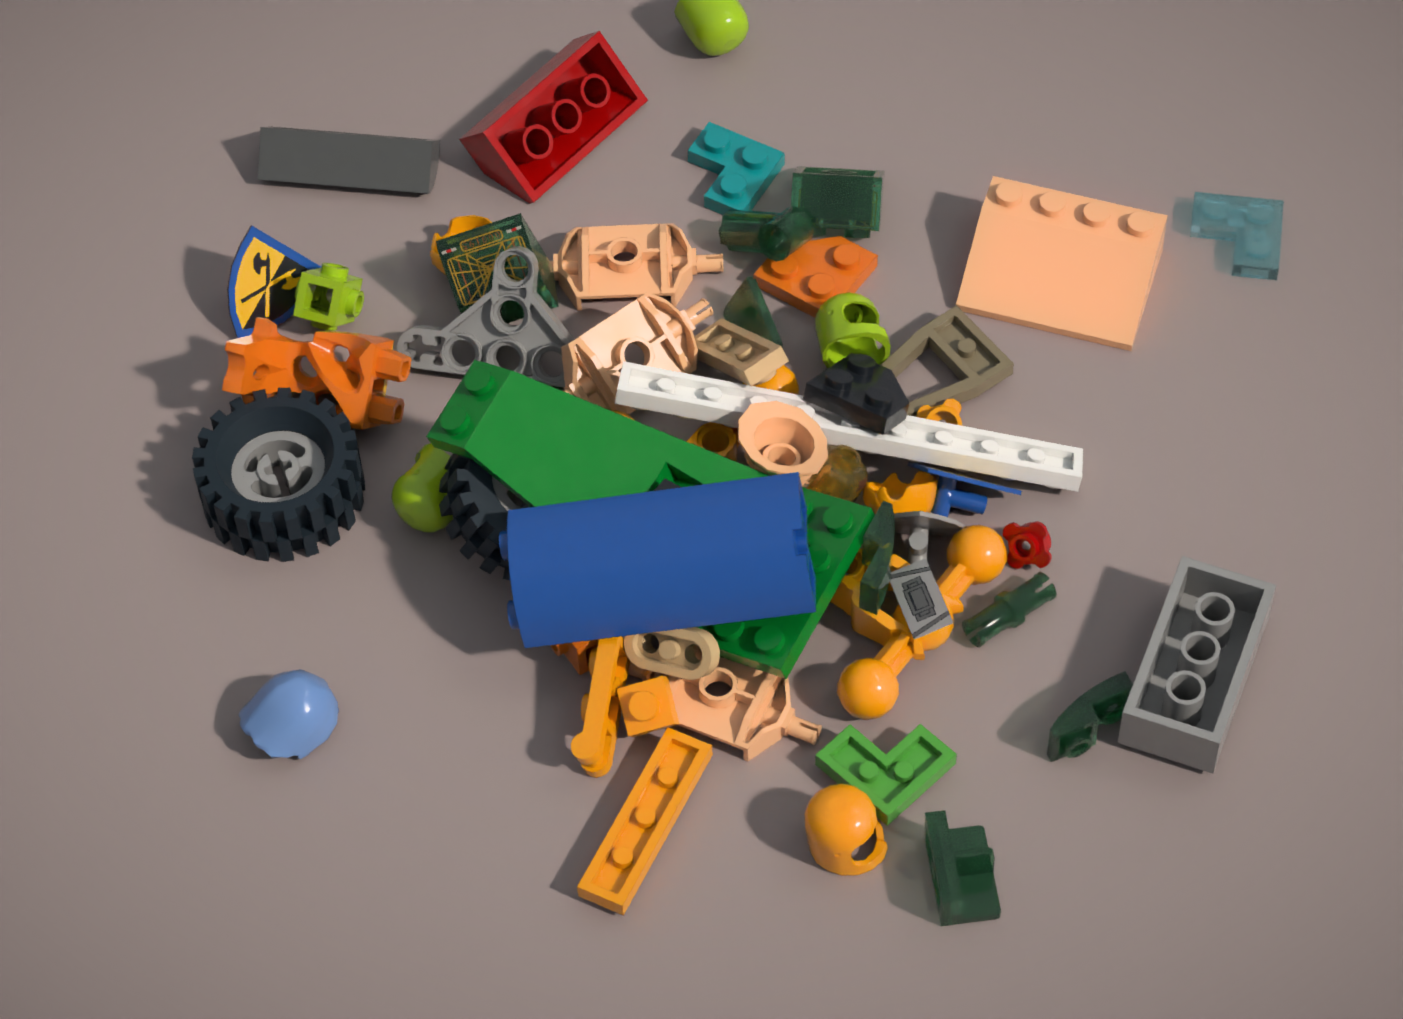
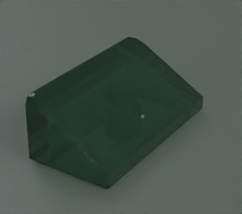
[723,276,783,348]

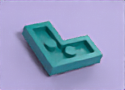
[688,122,785,223]

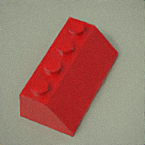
[459,31,648,204]

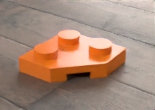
[753,236,878,318]

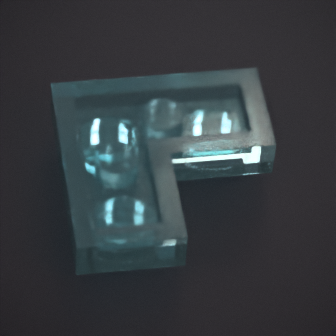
[1190,192,1284,280]

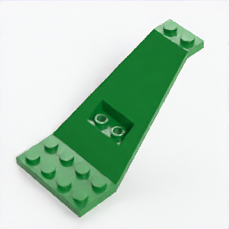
[426,360,877,679]

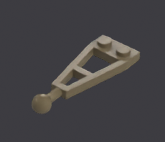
[827,305,1014,450]

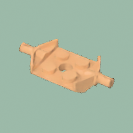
[527,223,724,311]
[561,292,713,414]
[628,645,822,762]

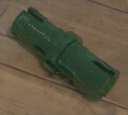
[962,572,1057,647]

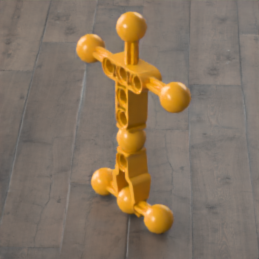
[612,365,1007,720]

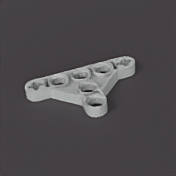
[397,246,574,387]

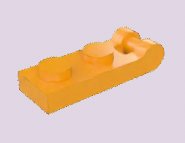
[571,636,630,778]

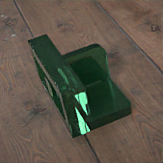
[924,810,1001,927]

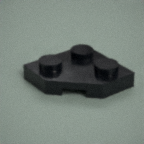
[803,353,909,435]

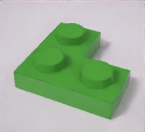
[815,724,957,826]

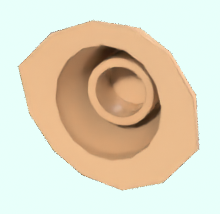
[738,401,828,488]

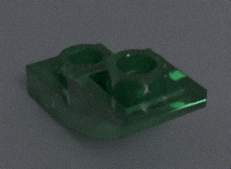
[1047,671,1133,762]

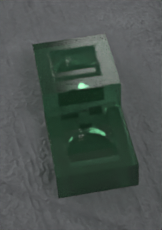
[859,501,895,615]

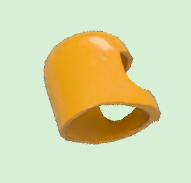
[804,783,888,876]

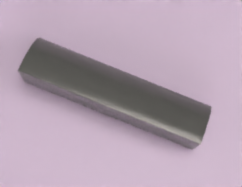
[258,126,440,194]

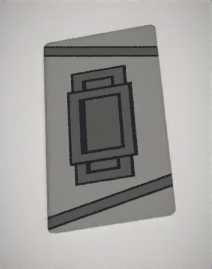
[887,559,953,639]

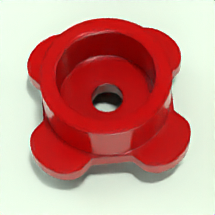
[1003,521,1052,569]

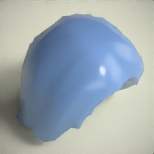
[238,669,339,759]

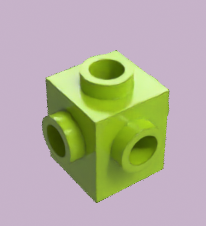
[293,263,364,331]

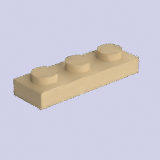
[694,318,789,387]

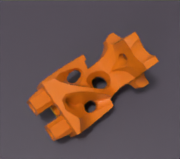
[222,317,412,430]

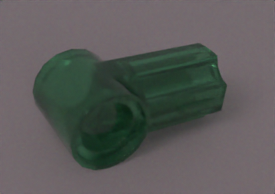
[718,207,814,261]

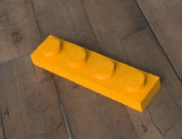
[577,727,713,916]

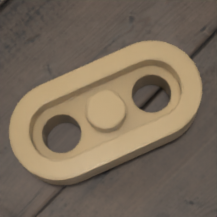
[624,627,720,680]

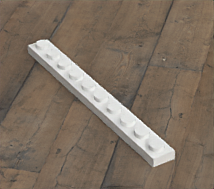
[615,361,1083,492]

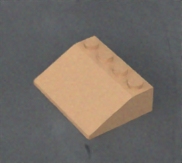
[956,176,1168,351]

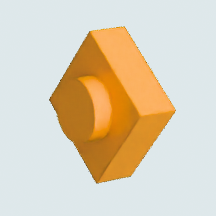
[617,676,679,737]

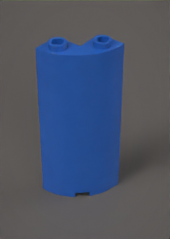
[499,472,816,648]

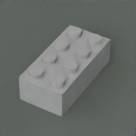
[1118,556,1276,774]

